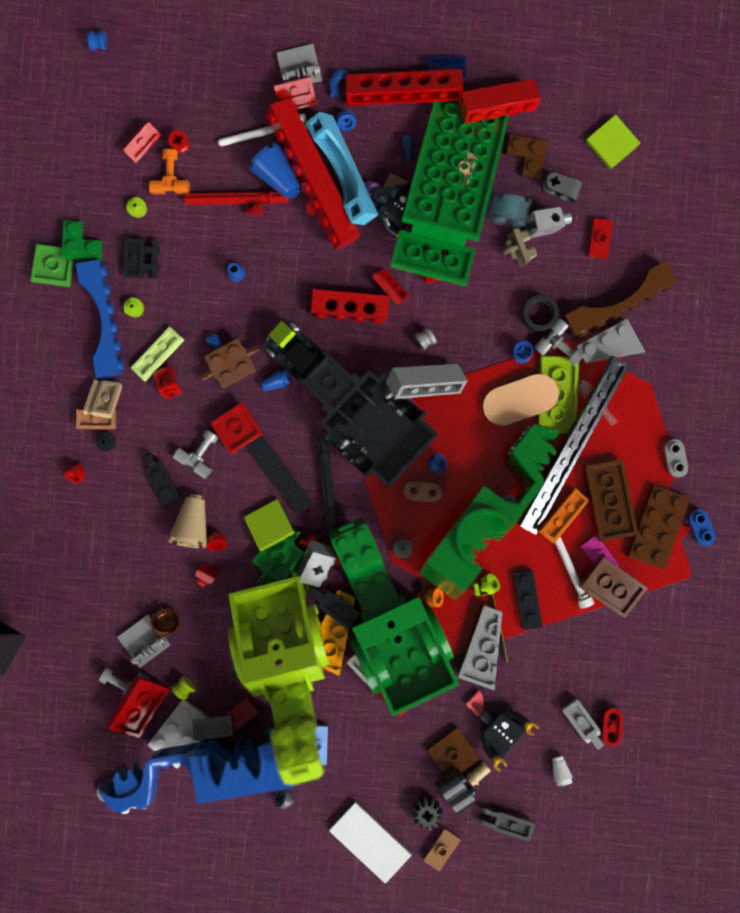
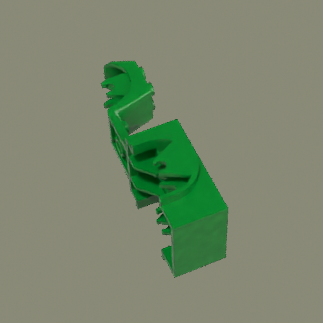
[419,423,559,600]
[328,518,459,717]

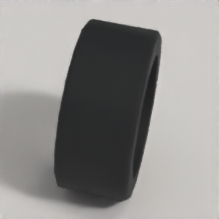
[521,294,559,332]

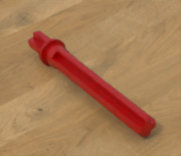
[184,190,289,205]

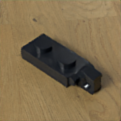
[144,453,181,506]
[309,586,360,628]

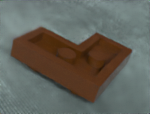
[506,134,547,181]

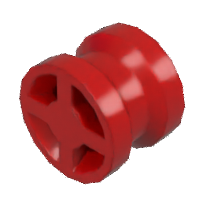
[168,130,190,153]

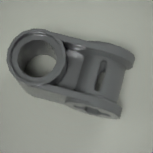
[542,172,582,203]

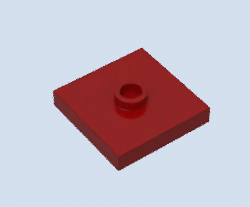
[210,402,263,455]

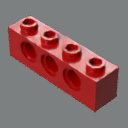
[311,289,390,324]

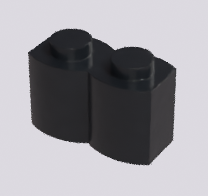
[435,769,477,815]

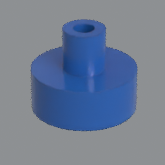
[337,110,356,131]
[428,453,448,474]

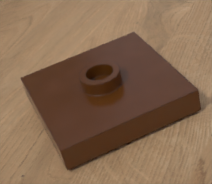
[426,726,480,775]

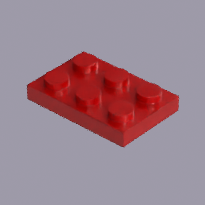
[106,675,170,738]

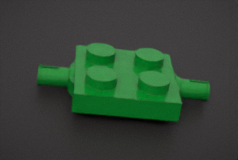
[252,529,305,586]

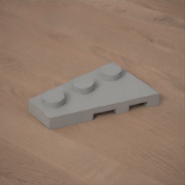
[576,319,645,363]

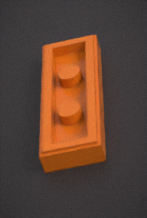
[538,488,590,544]

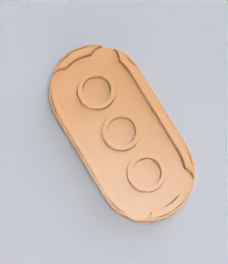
[483,374,559,426]

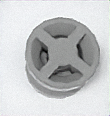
[414,327,437,350]

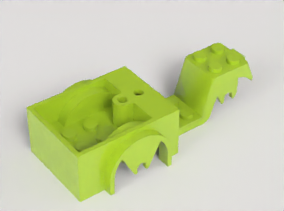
[228,576,330,785]

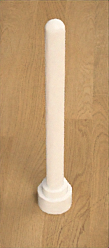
[218,113,308,146]
[555,537,594,609]

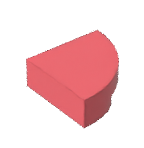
[465,690,484,716]

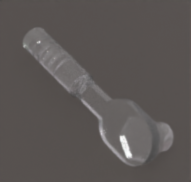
[578,381,618,426]

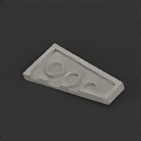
[458,605,502,691]

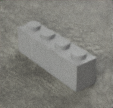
[386,364,468,399]

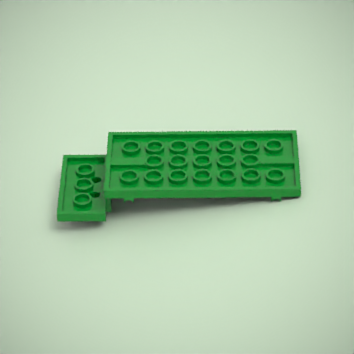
[390,101,509,287]

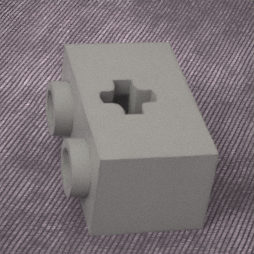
[297,540,336,587]

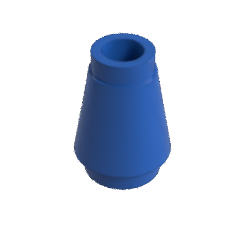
[227,263,246,282]
[261,369,291,391]

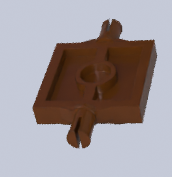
[200,337,260,389]

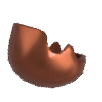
[150,608,181,637]

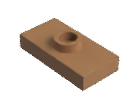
[423,827,461,872]

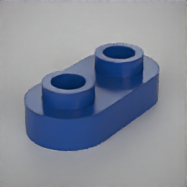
[687,509,716,546]

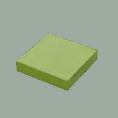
[586,115,640,170]
[244,499,295,552]

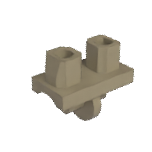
[503,228,537,267]

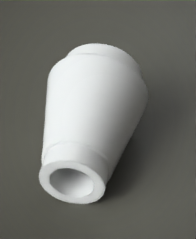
[552,756,573,786]

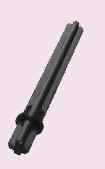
[316,436,338,541]

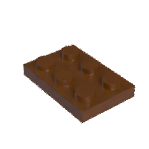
[578,555,648,618]

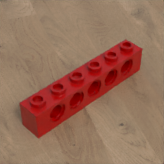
[346,69,463,106]

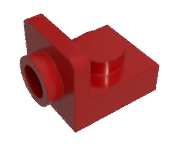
[153,365,182,399]

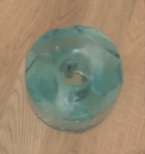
[490,194,532,229]

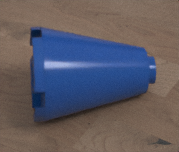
[249,143,300,198]

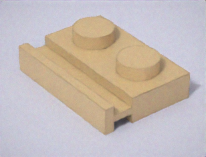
[83,379,122,419]

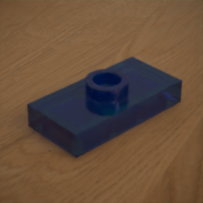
[428,57,466,78]

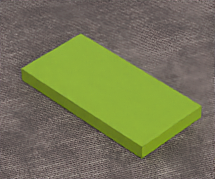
[537,356,579,434]

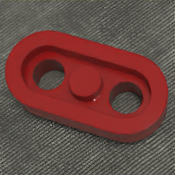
[601,707,623,747]

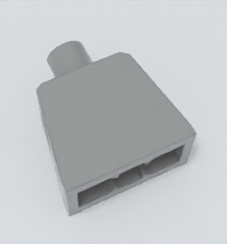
[522,207,572,239]

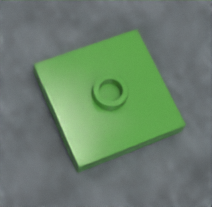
[30,244,74,287]

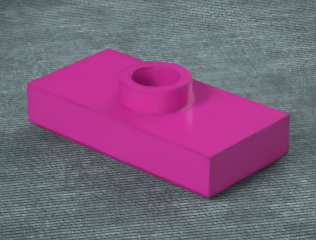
[580,535,619,566]

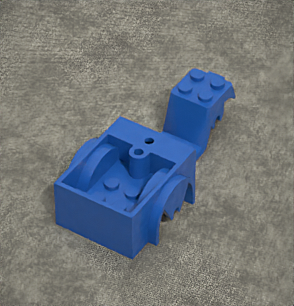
[98,725,295,813]

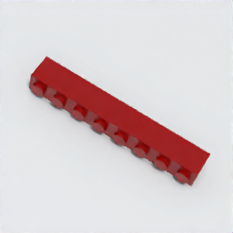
[266,98,360,250]

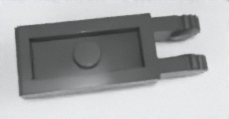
[478,806,535,842]

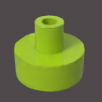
[127,197,147,218]
[124,298,144,318]
[480,574,500,594]

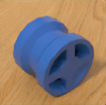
[88,30,108,51]

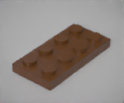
[584,459,638,542]
[627,485,690,570]

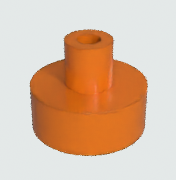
[423,588,444,607]

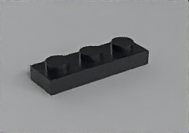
[513,570,543,631]

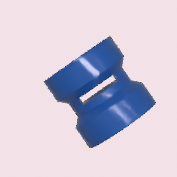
[512,341,533,364]

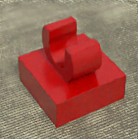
[195,562,220,588]

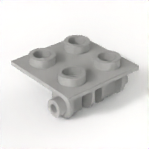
[277,44,322,83]
[117,614,171,668]

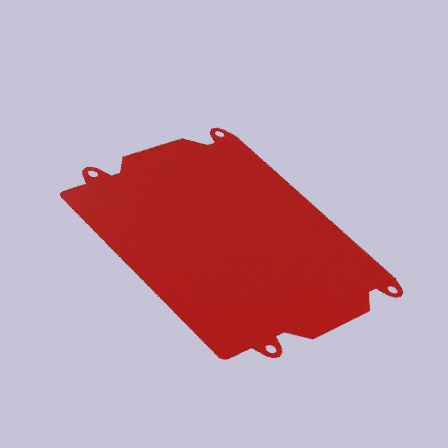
[364,327,691,656]

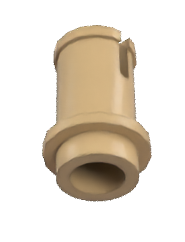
[466,762,491,786]

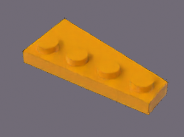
[321,589,355,676]

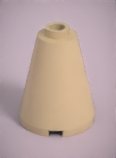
[168,494,207,549]

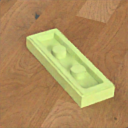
[131,326,184,382]

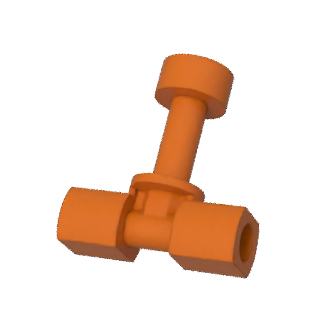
[149,149,190,194]

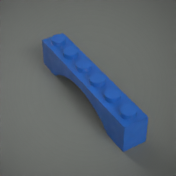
[76,260,125,379]

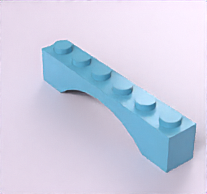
[306,112,378,225]

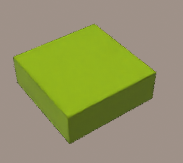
[269,321,295,348]

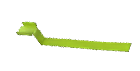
[473,581,508,663]

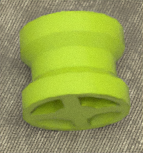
[171,676,196,701]

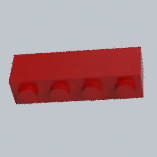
[458,79,541,123]

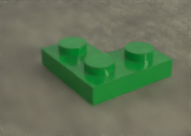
[62,220,102,262]

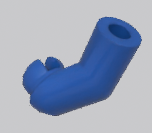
[329,69,348,97]
[206,333,223,348]

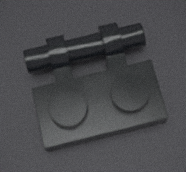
[124,238,160,279]

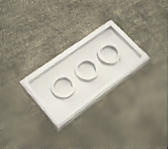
[329,801,412,884]

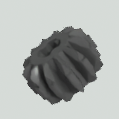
[411,796,444,831]

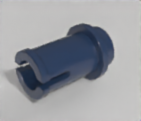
[400,135,417,161]

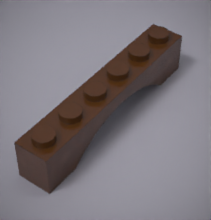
[562,260,678,338]

